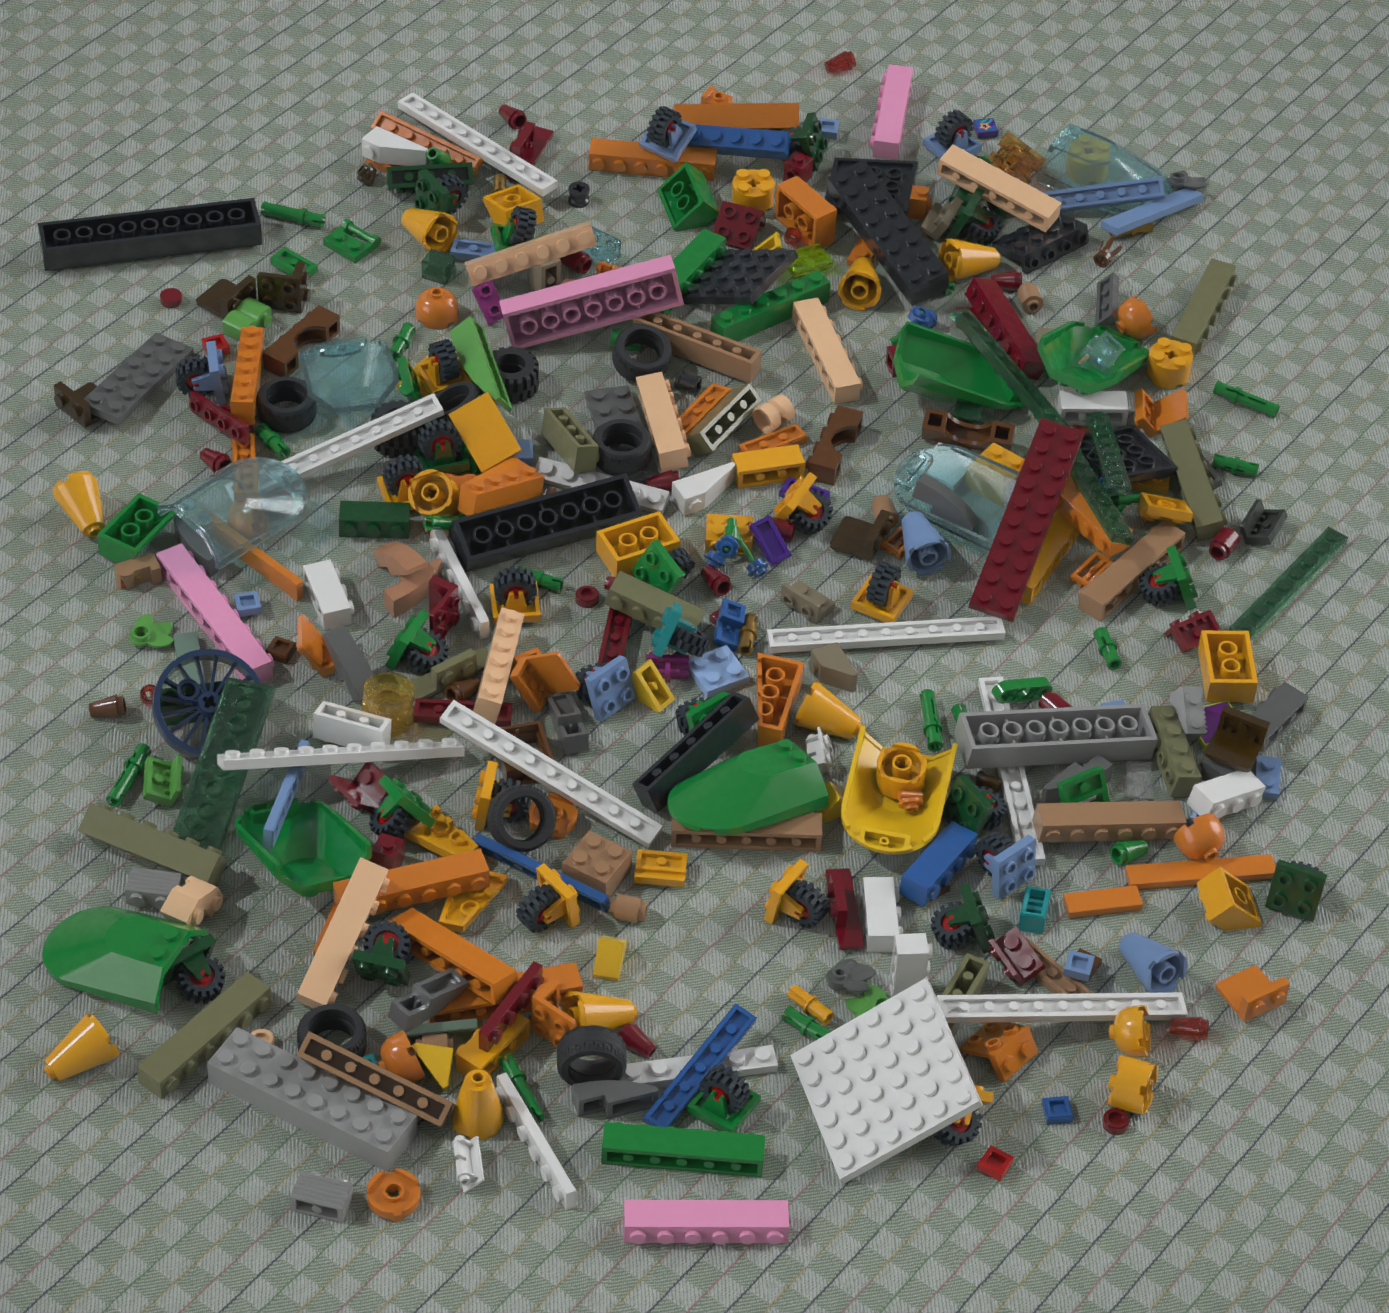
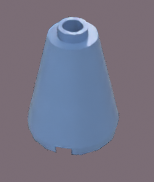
[902,511,952,575]
[1119,932,1188,993]

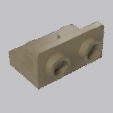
[920,196,963,241]
[780,580,835,624]

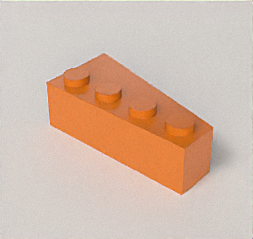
[756,653,804,746]

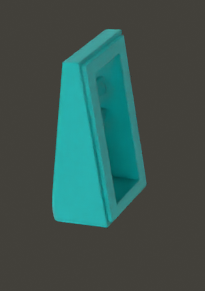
[1018,886,1051,934]

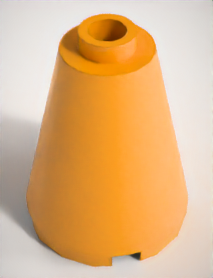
[401,208,458,255]
[938,238,1001,282]
[838,257,882,311]
[52,471,105,537]
[793,681,864,740]
[562,991,637,1031]
[43,1012,120,1082]
[451,1069,505,1141]

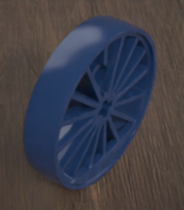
[152,649,265,761]

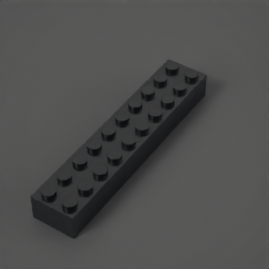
[38,198,262,271]

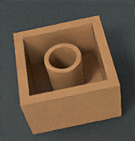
[562,831,632,898]

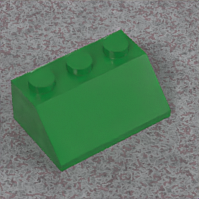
[657,162,719,231]
[97,493,177,563]

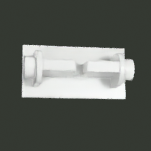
[805,727,835,778]
[452,1135,484,1193]

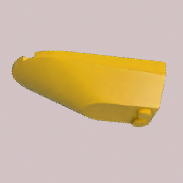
[841,726,958,855]

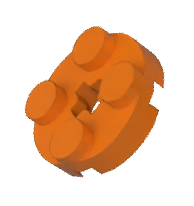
[528,793,578,839]
[367,1169,421,1222]

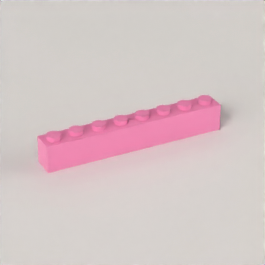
[156,543,275,688]

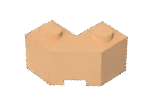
[160,876,223,926]

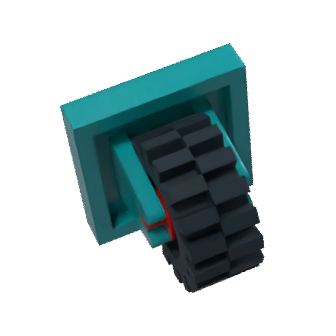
[650,602,711,657]

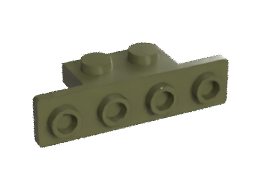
[404,647,488,702]

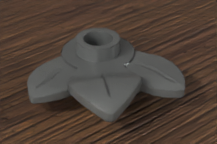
[1167,171,1207,189]
[826,959,876,993]

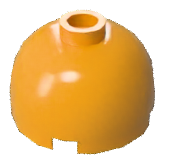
[1109,1005,1151,1058]

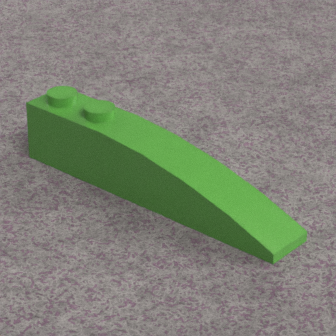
[449,316,513,412]

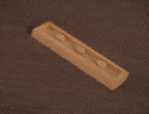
[1024,936,1092,994]

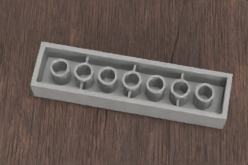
[954,704,1158,769]
[207,1027,417,1172]

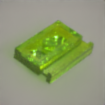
[787,243,833,279]

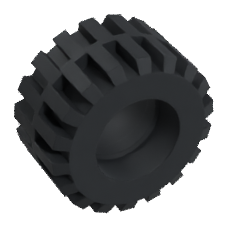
[492,346,539,404]
[370,400,428,458]

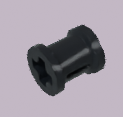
[674,370,703,395]

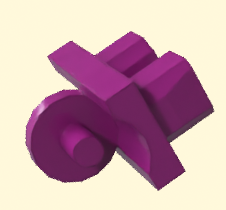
[471,280,504,325]
[645,652,689,683]

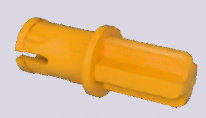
[787,985,834,1025]

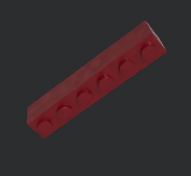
[965,277,1045,380]

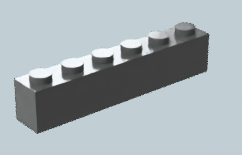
[1200,682,1309,781]

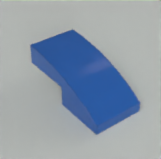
[713,598,746,652]

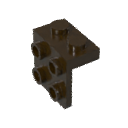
[256,262,311,313]
[196,275,257,319]
[54,381,101,428]
[830,509,892,562]
[1204,705,1271,773]

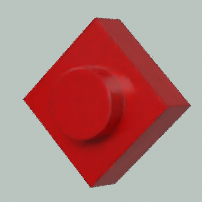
[201,333,230,356]
[977,1145,1014,1182]

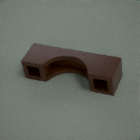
[263,305,340,377]
[805,405,864,486]
[922,408,1016,451]

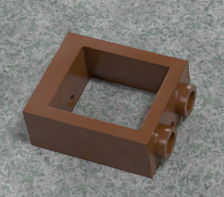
[497,721,554,785]

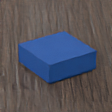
[1041,1096,1074,1125]

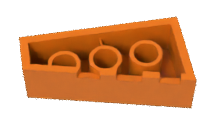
[457,456,545,516]

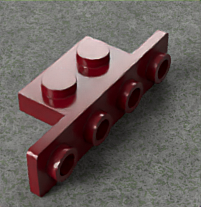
[504,121,554,182]
[189,390,253,446]
[825,868,864,950]

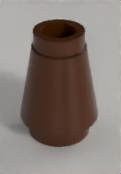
[445,678,481,701]
[89,694,127,718]

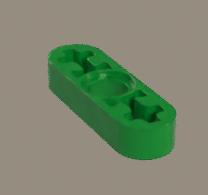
[991,677,1053,704]

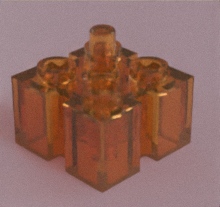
[987,131,1047,185]

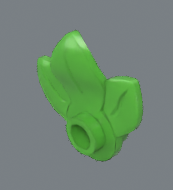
[129,614,174,648]
[845,983,890,1019]

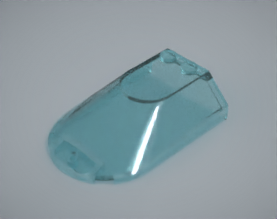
[1037,123,1173,215]
[299,337,399,416]
[893,444,1020,551]
[157,457,307,570]

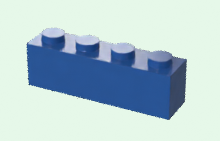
[899,821,978,907]

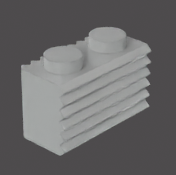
[1170,686,1207,741]
[125,867,183,910]
[290,1171,353,1223]

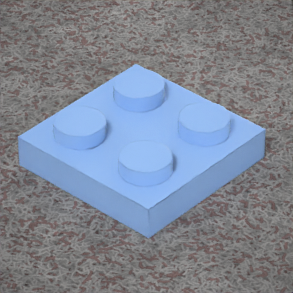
[689,645,750,698]

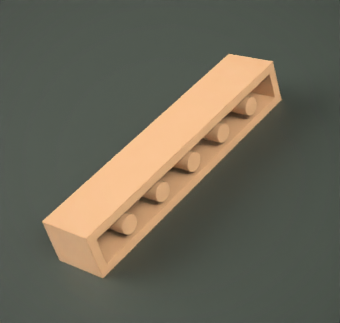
[937,145,1062,233]
[464,221,597,286]
[792,298,863,405]
[636,372,691,472]
[473,607,524,724]
[295,857,390,1009]

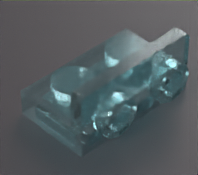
[582,226,621,265]
[1077,330,1125,374]

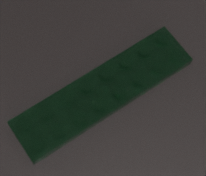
[173,677,276,850]

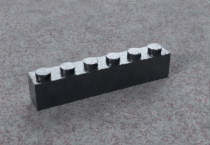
[632,691,759,813]

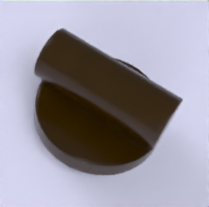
[357,163,377,187]
[975,770,1002,794]

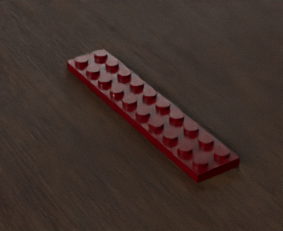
[968,418,1085,622]

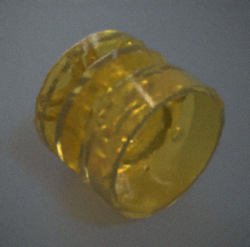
[362,672,414,737]

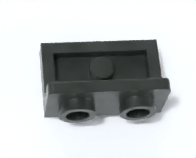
[1240,499,1288,545]

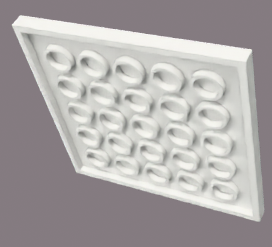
[790,978,983,1184]

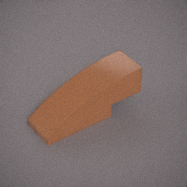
[372,541,428,576]
[384,558,442,618]

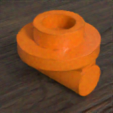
[897,790,924,812]

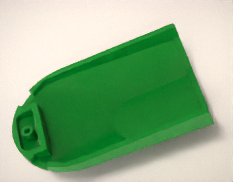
[893,321,1030,410]
[1037,321,1149,396]
[667,739,829,835]
[235,798,372,897]
[42,906,208,1014]

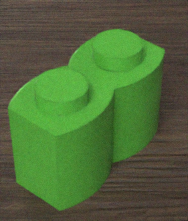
[222,297,272,341]

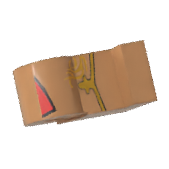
[114,552,162,590]

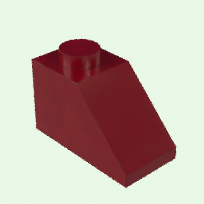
[369,833,405,870]

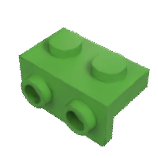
[143,755,184,807]

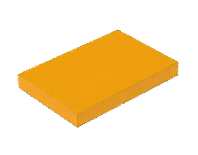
[448,392,522,473]

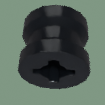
[568,181,590,208]

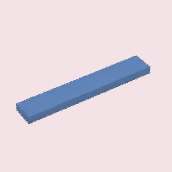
[1043,176,1165,212]
[1101,187,1203,236]
[263,740,310,850]

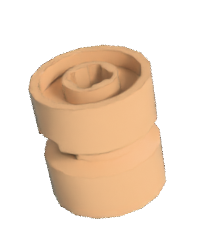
[752,394,795,434]

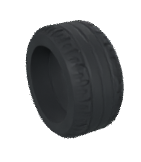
[612,323,672,383]
[256,376,317,433]
[430,381,483,426]
[592,419,652,476]
[487,785,556,852]
[297,1004,367,1066]
[557,1025,627,1086]

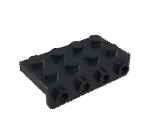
[992,212,1089,274]

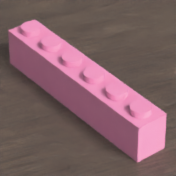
[869,64,913,160]
[623,1200,789,1244]

